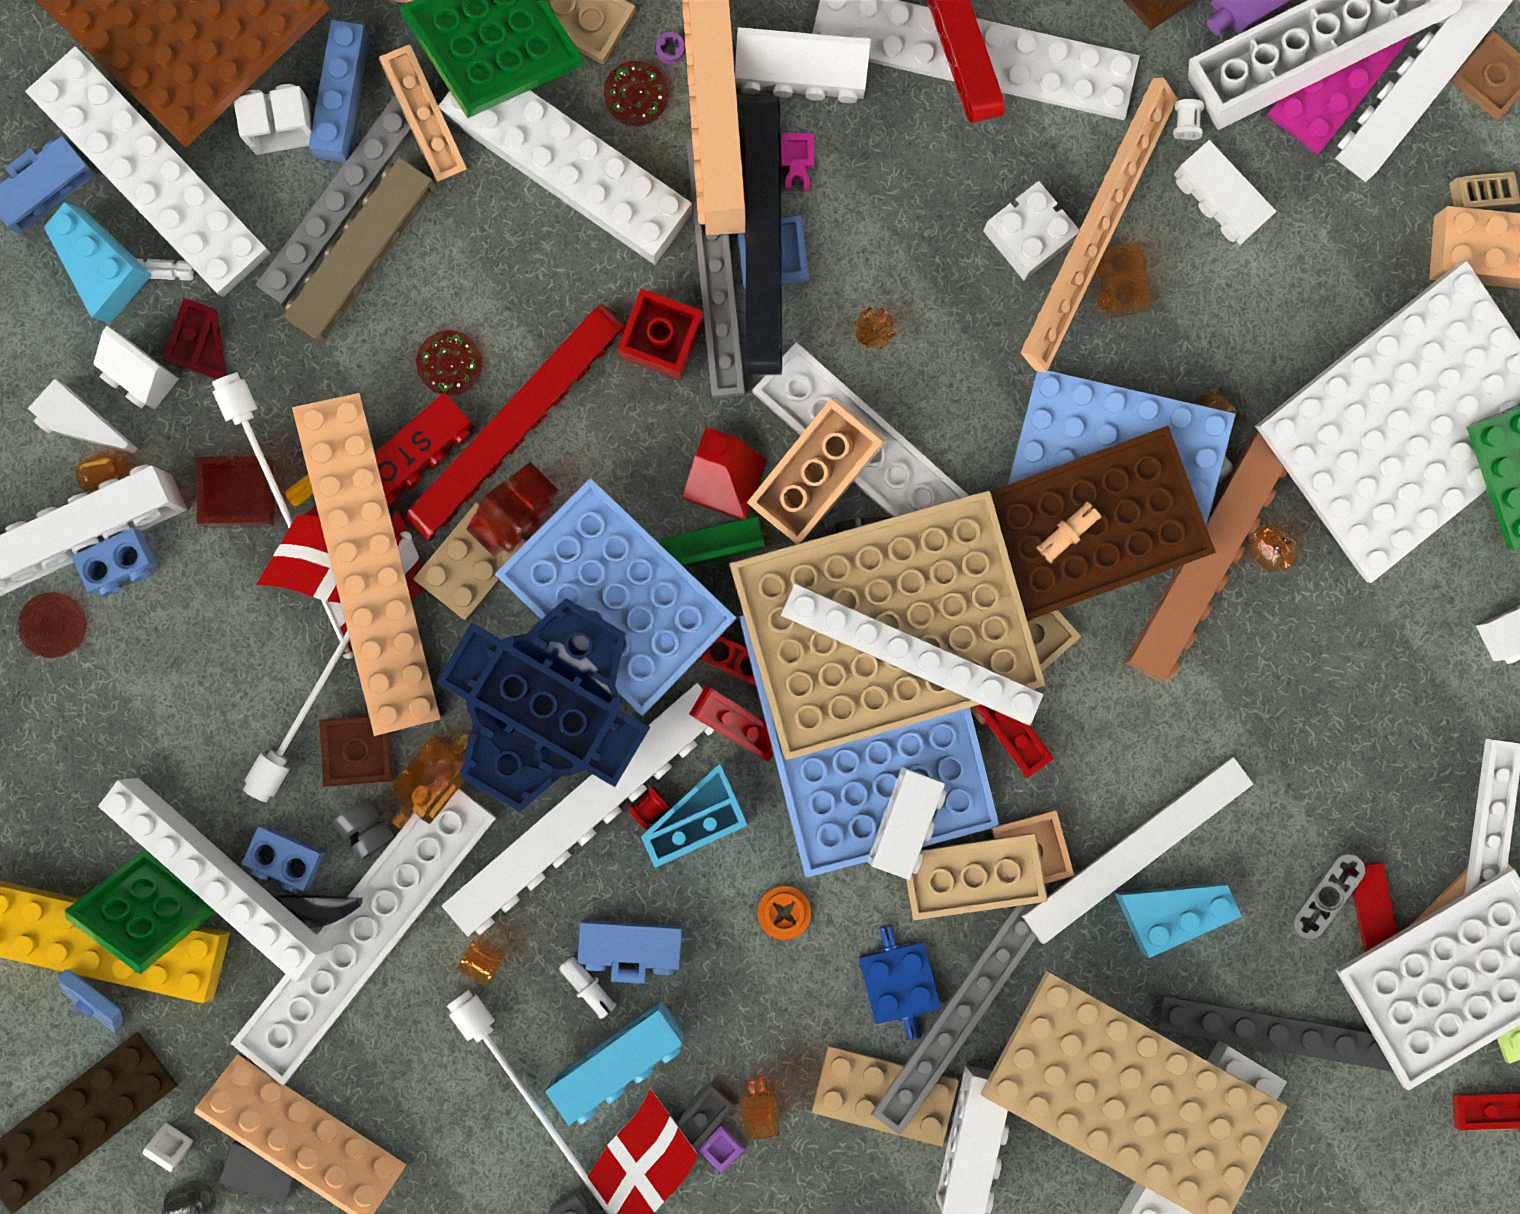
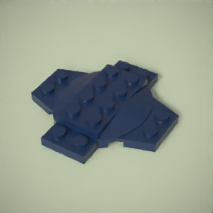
[436,598,651,812]

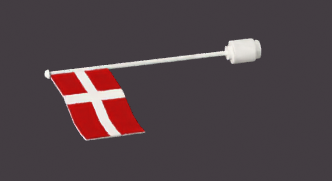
[243,515,412,802]
[447,990,698,1214]

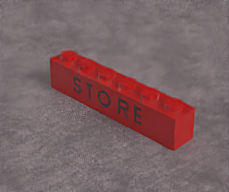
[304,392,475,517]

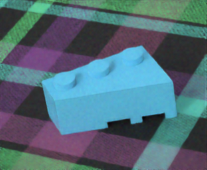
[44,202,151,323]
[641,763,748,868]
[1114,882,1242,958]

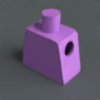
[1207,0,1290,35]

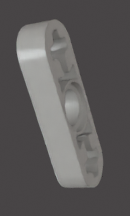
[1293,853,1365,939]

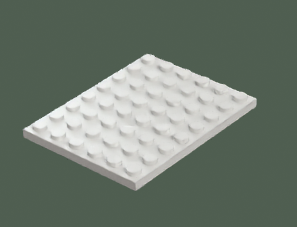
[1255,261,1520,583]

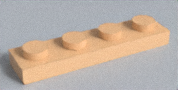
[379,44,467,183]

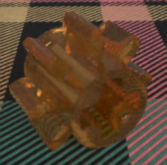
[854,307,896,349]

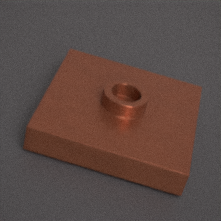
[319,716,392,787]

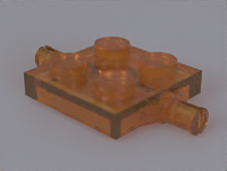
[391,730,469,829]

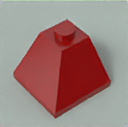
[682,427,766,520]

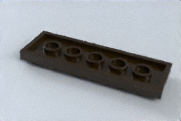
[0,1032,178,1214]

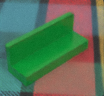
[661,516,765,568]

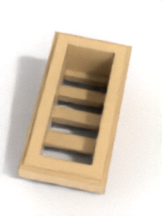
[1449,172,1520,210]

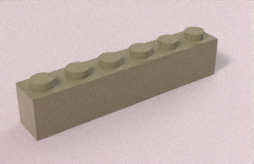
[283,157,436,345]

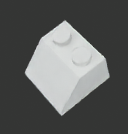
[93,326,179,409]

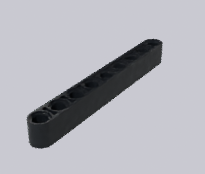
[745,96,782,376]

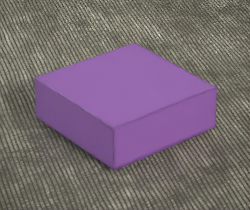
[697,1123,745,1173]

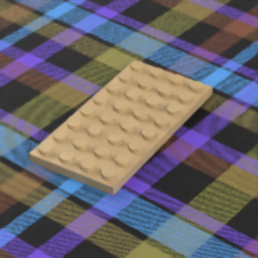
[980,971,1288,1214]

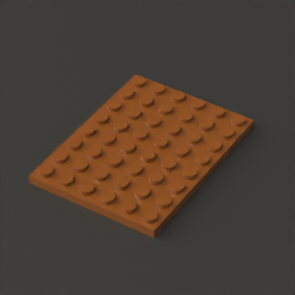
[36,0,330,148]

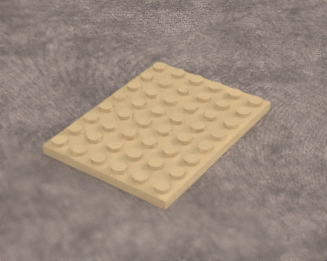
[729,490,1046,761]

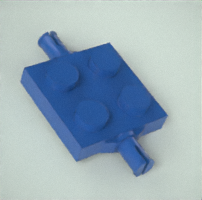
[859,925,941,1040]

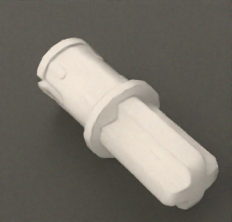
[559,956,617,1019]

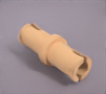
[1036,502,1101,563]

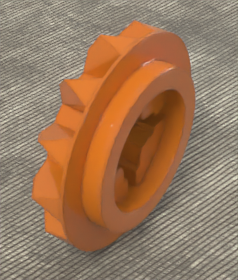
[758,886,811,940]

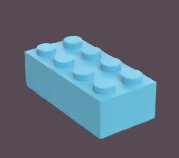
[545,1001,684,1126]

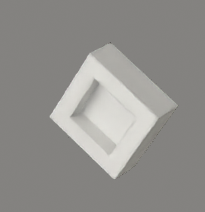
[143,1122,194,1172]

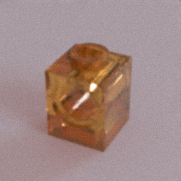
[456,936,507,986]

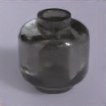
[162,1180,216,1214]

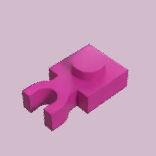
[781,133,814,192]

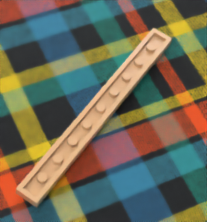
[1021,78,1177,372]

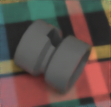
[332,798,395,862]

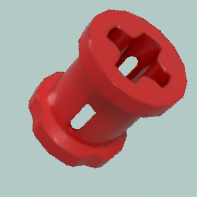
[627,786,671,830]

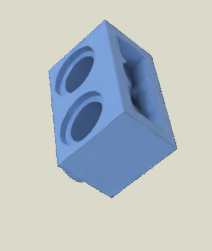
[71,528,158,597]
[241,825,326,893]

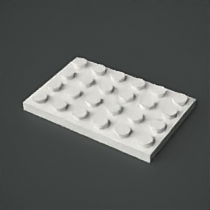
[1335,868,1520,1091]

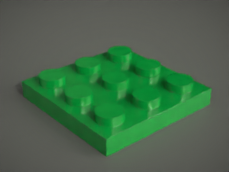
[65,849,216,974]

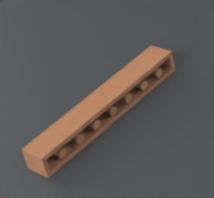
[1124,431,1288,682]

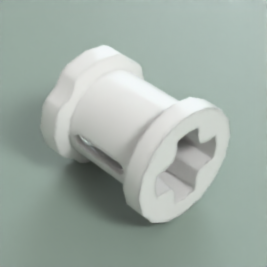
[1173,99,1205,140]

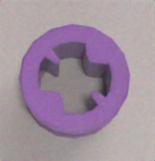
[656,32,685,65]

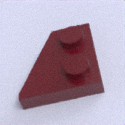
[162,298,226,380]

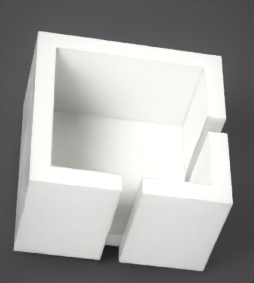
[234,84,315,155]
[983,181,1079,281]

